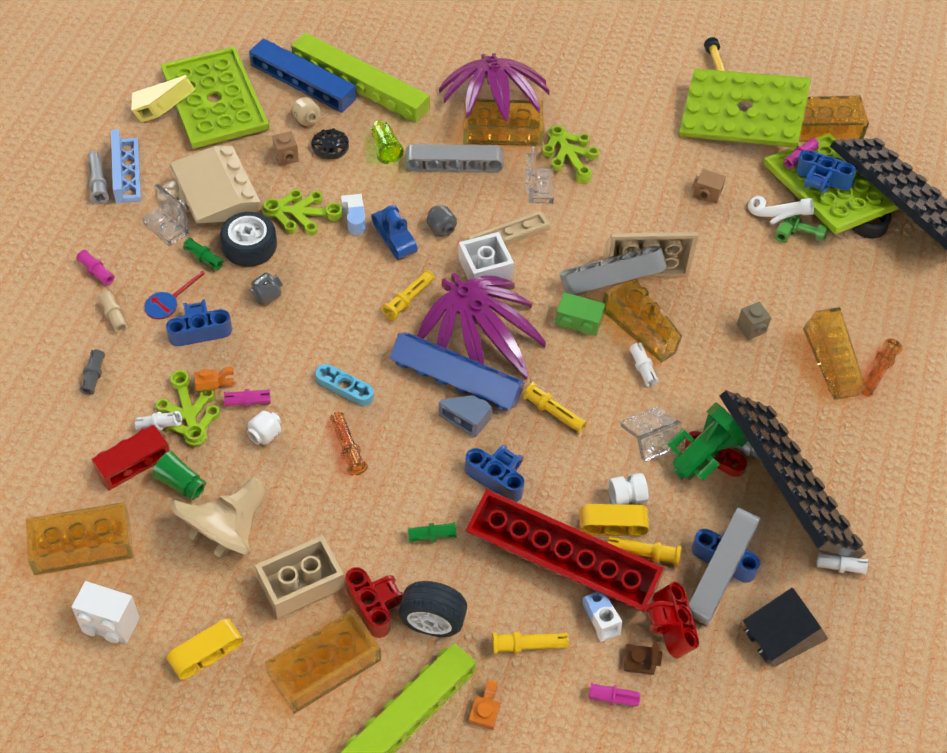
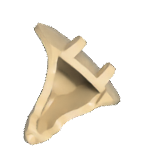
[170,477,265,559]

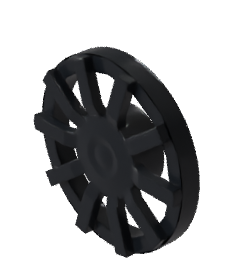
[311,128,349,159]

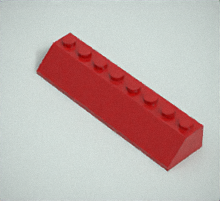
[465,489,664,612]

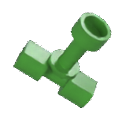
[775,215,829,243]

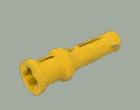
[381,270,435,320]
[522,382,587,434]
[608,536,681,567]
[491,631,569,655]

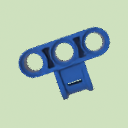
[796,150,856,194]
[371,205,418,260]
[166,299,232,346]
[465,444,524,502]
[692,529,760,583]

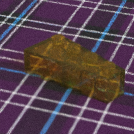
[602,278,682,363]
[803,307,866,400]

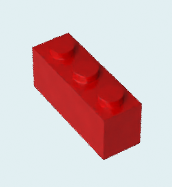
[91,425,170,491]

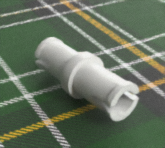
[629,343,659,387]
[135,411,182,432]
[816,552,868,575]

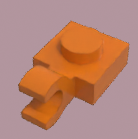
[194,367,234,391]
[469,679,501,730]

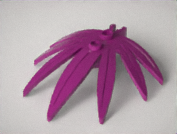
[439,53,550,122]
[417,272,546,380]

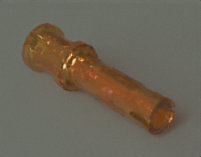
[859,338,903,397]
[330,411,368,476]

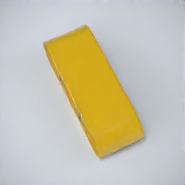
[579,504,649,536]
[166,618,244,680]

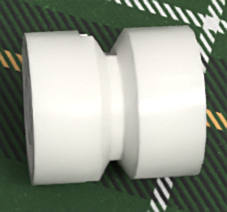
[608,473,649,505]

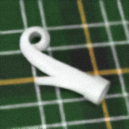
[748,196,814,225]

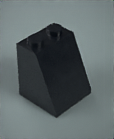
[743,587,828,667]

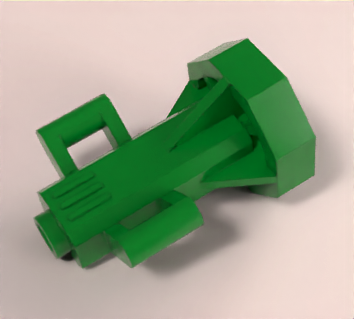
[666,402,748,481]

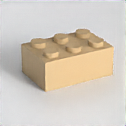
[255,535,345,619]

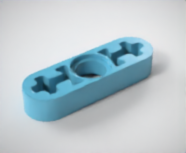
[316,364,374,406]

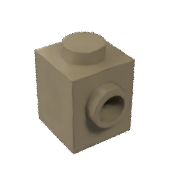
[737,301,771,340]

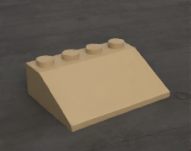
[170,146,260,223]
[603,232,698,277]

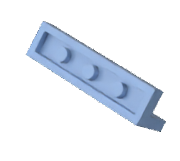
[111,129,141,204]

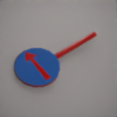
[144,271,204,319]

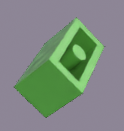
[555,292,606,336]

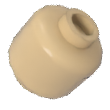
[292,97,321,126]

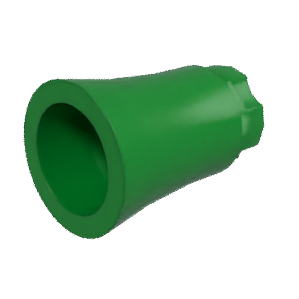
[151,451,206,500]

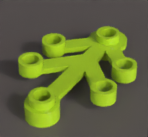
[542,125,599,184]
[262,189,342,236]
[156,370,220,446]

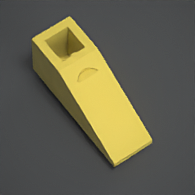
[131,75,195,123]

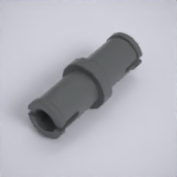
[79,349,105,395]

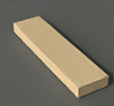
[467,211,550,246]

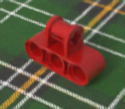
[345,567,403,638]
[645,582,699,659]

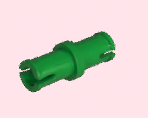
[183,237,224,271]
[408,522,457,543]

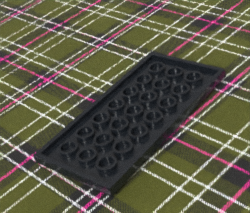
[830,138,947,250]
[719,390,866,559]

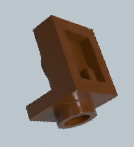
[624,642,662,675]

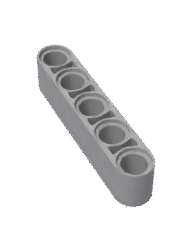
[405,144,504,173]
[559,246,667,295]
[689,507,761,626]

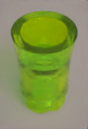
[371,120,404,164]

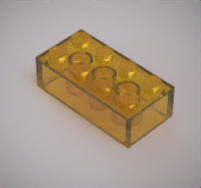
[799,95,869,142]
[463,99,544,146]
[26,502,134,575]
[265,609,381,714]

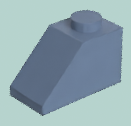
[438,395,492,437]

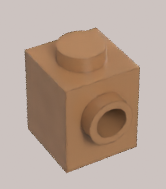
[272,131,299,166]
[692,169,726,203]

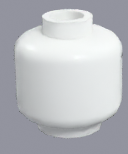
[247,411,282,445]

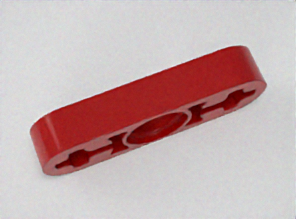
[684,431,747,477]

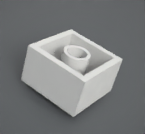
[458,232,514,280]
[71,581,140,644]

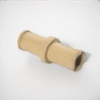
[98,291,128,333]

